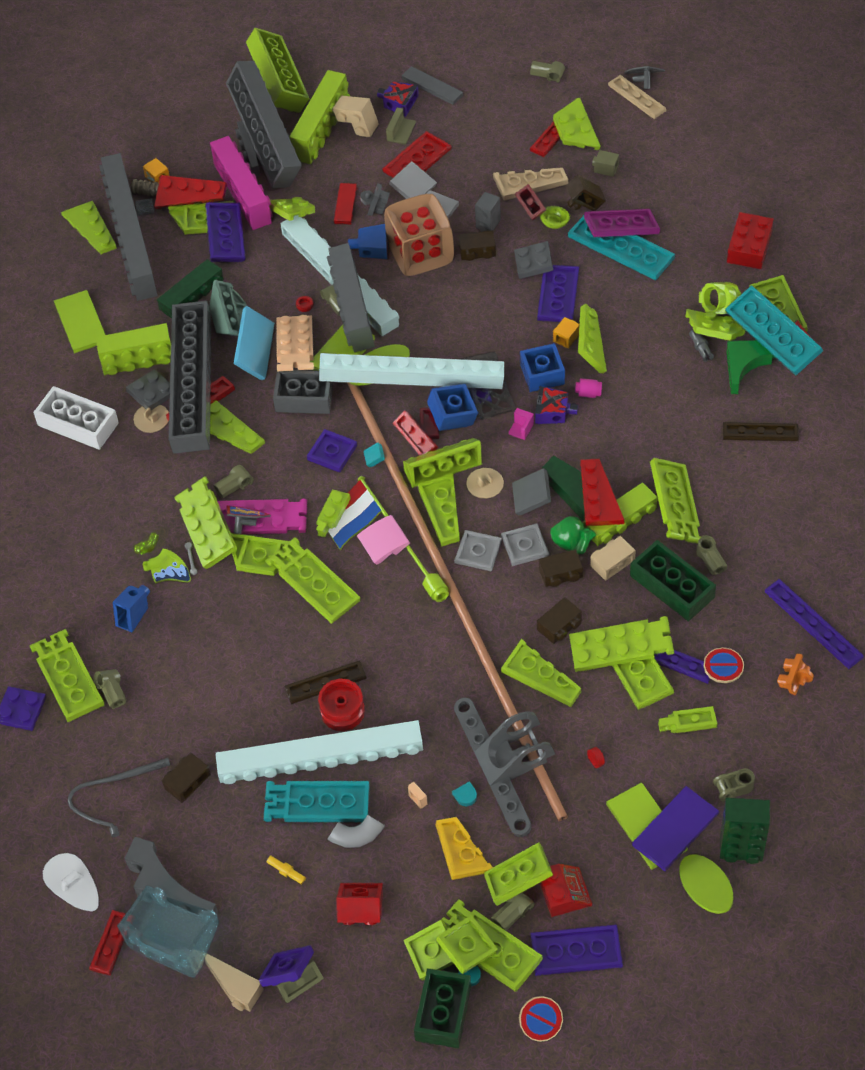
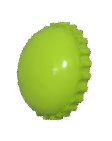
[540,206,570,229]

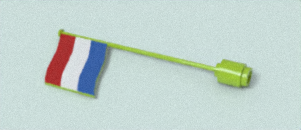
[328,476,449,602]

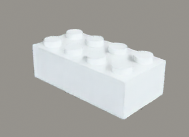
[34,386,119,450]

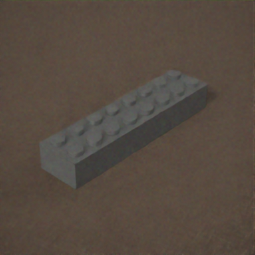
[226,61,302,188]

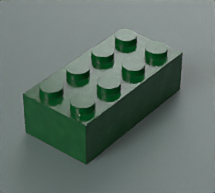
[630,540,716,622]
[720,798,770,864]

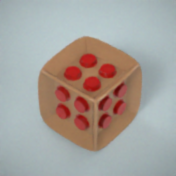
[384,194,454,276]

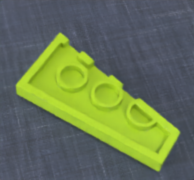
[61,201,117,254]
[578,304,607,373]
[210,400,265,454]
[417,474,460,546]
[501,639,581,707]

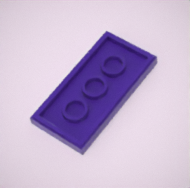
[205,202,245,262]
[537,265,579,322]
[632,786,719,871]
[531,925,623,976]

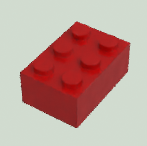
[727,212,774,269]

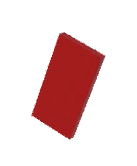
[383,131,452,178]

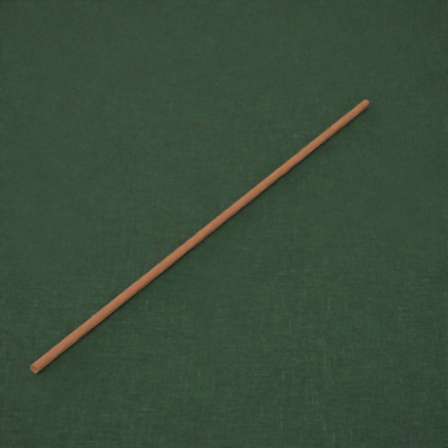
[347,382,568,821]

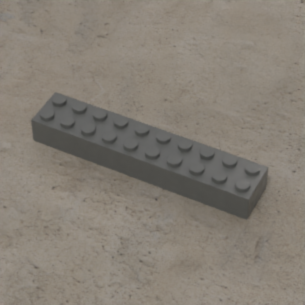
[99,153,158,301]
[169,301,211,454]

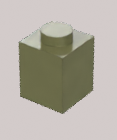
[592,150,619,177]

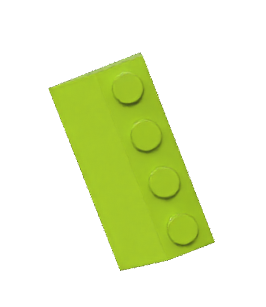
[403,438,482,488]

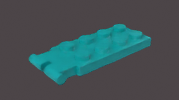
[264,781,370,822]

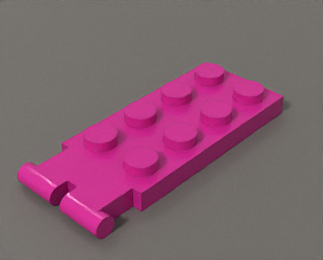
[217,499,307,535]

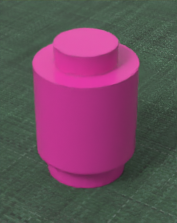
[575,378,602,398]

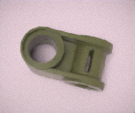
[713,768,755,801]

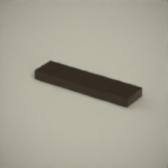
[723,422,799,441]
[284,660,367,704]

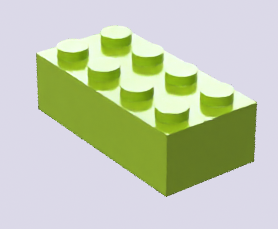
[95,323,171,375]

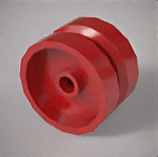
[318,679,365,731]

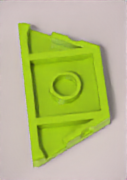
[553,98,601,150]
[269,197,315,221]
[168,201,234,235]
[686,309,746,341]
[231,533,300,576]

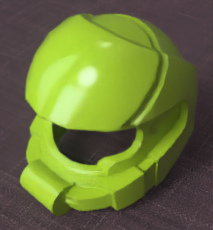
[699,282,741,314]

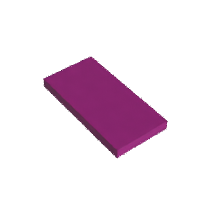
[584,209,660,237]

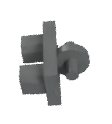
[360,183,390,216]

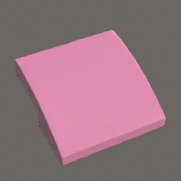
[357,515,410,564]

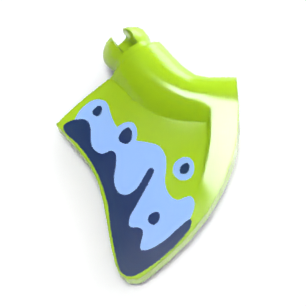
[143,549,191,583]

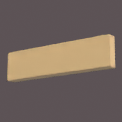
[608,75,666,119]

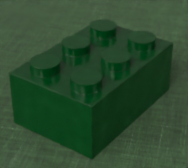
[414,968,471,1048]

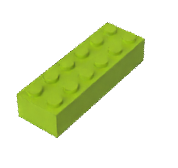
[246,28,310,113]
[289,70,350,164]

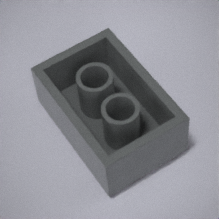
[273,370,333,414]

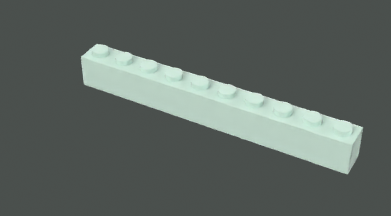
[280,215,399,336]
[319,353,504,389]
[216,720,423,784]

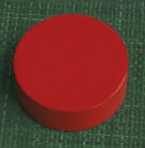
[296,296,314,312]
[587,747,605,769]

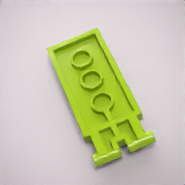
[650,458,700,544]
[174,476,237,569]
[266,537,360,624]
[569,616,674,672]
[29,629,104,722]
[441,899,543,992]

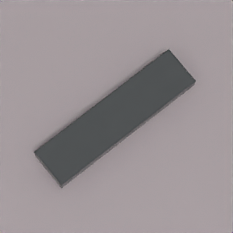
[402,66,463,105]

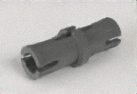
[689,330,714,362]

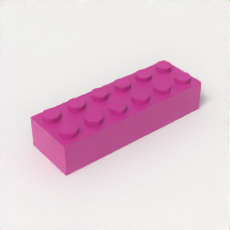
[210,136,273,230]

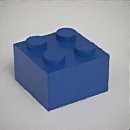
[520,343,565,392]
[427,384,478,431]

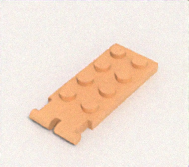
[277,315,314,372]

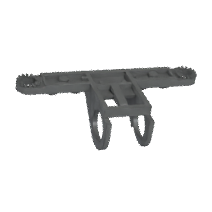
[454,698,555,837]

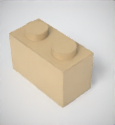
[590,536,636,581]

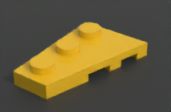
[435,817,493,880]

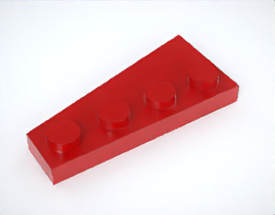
[154,175,227,209]
[580,459,624,526]

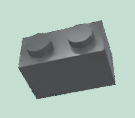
[475,192,501,232]

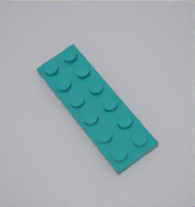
[568,211,675,280]
[725,285,823,376]

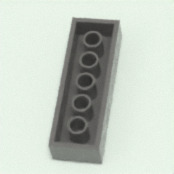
[327,243,375,352]

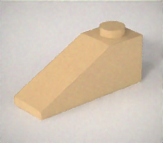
[204,953,264,1012]

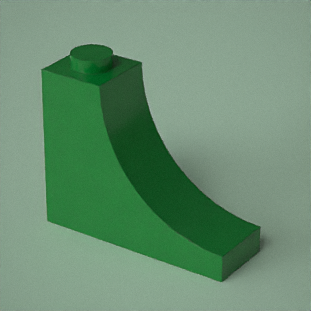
[726,340,775,394]

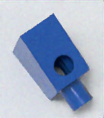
[348,224,387,259]
[113,585,150,632]

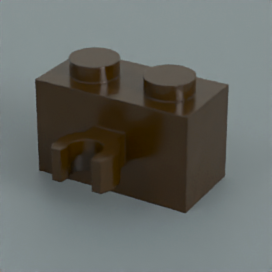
[566,175,606,211]

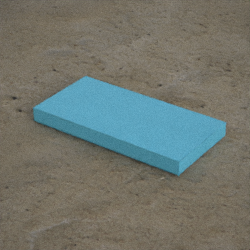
[234,306,275,380]

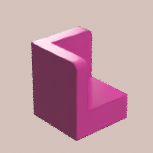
[508,408,534,440]

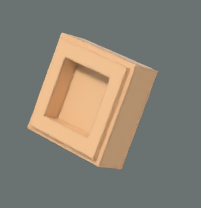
[408,782,428,809]

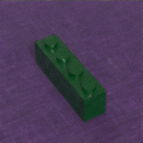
[157,259,224,318]

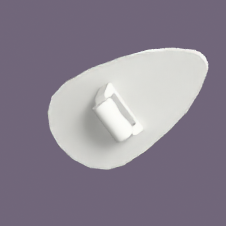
[43,853,99,911]

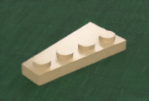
[493,168,568,201]

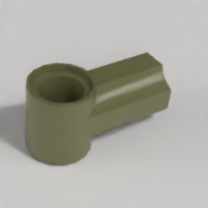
[530,61,565,83]
[320,285,341,316]
[214,465,254,498]
[696,535,727,575]
[94,669,127,709]
[491,892,535,931]

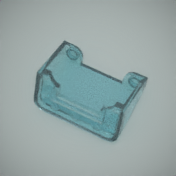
[117,885,219,978]

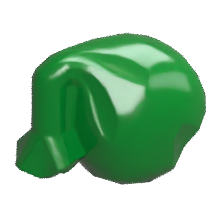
[550,516,596,555]

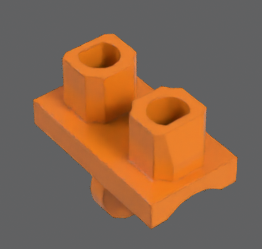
[777,654,814,695]

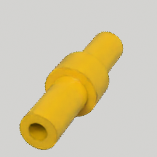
[267,856,306,885]

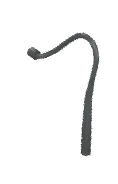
[68,758,170,837]

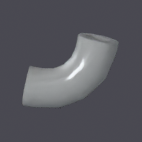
[327,815,385,848]

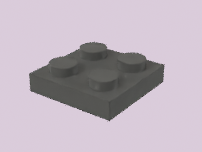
[514,241,553,279]
[126,369,170,410]

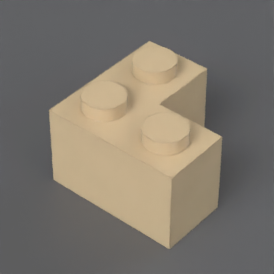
[333,96,379,137]

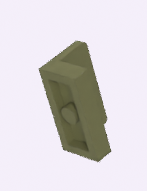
[386,107,416,144]
[276,959,324,1003]

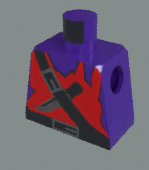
[377,82,419,117]
[535,386,578,424]

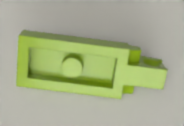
[316,489,351,537]
[658,706,717,733]

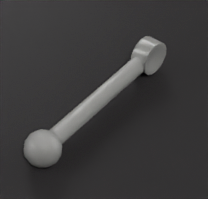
[185,542,197,575]

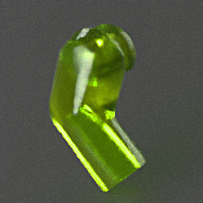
[134,532,159,554]

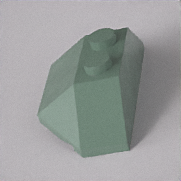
[209,280,247,336]

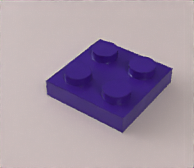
[307,429,357,473]
[0,686,46,731]
[259,945,314,987]

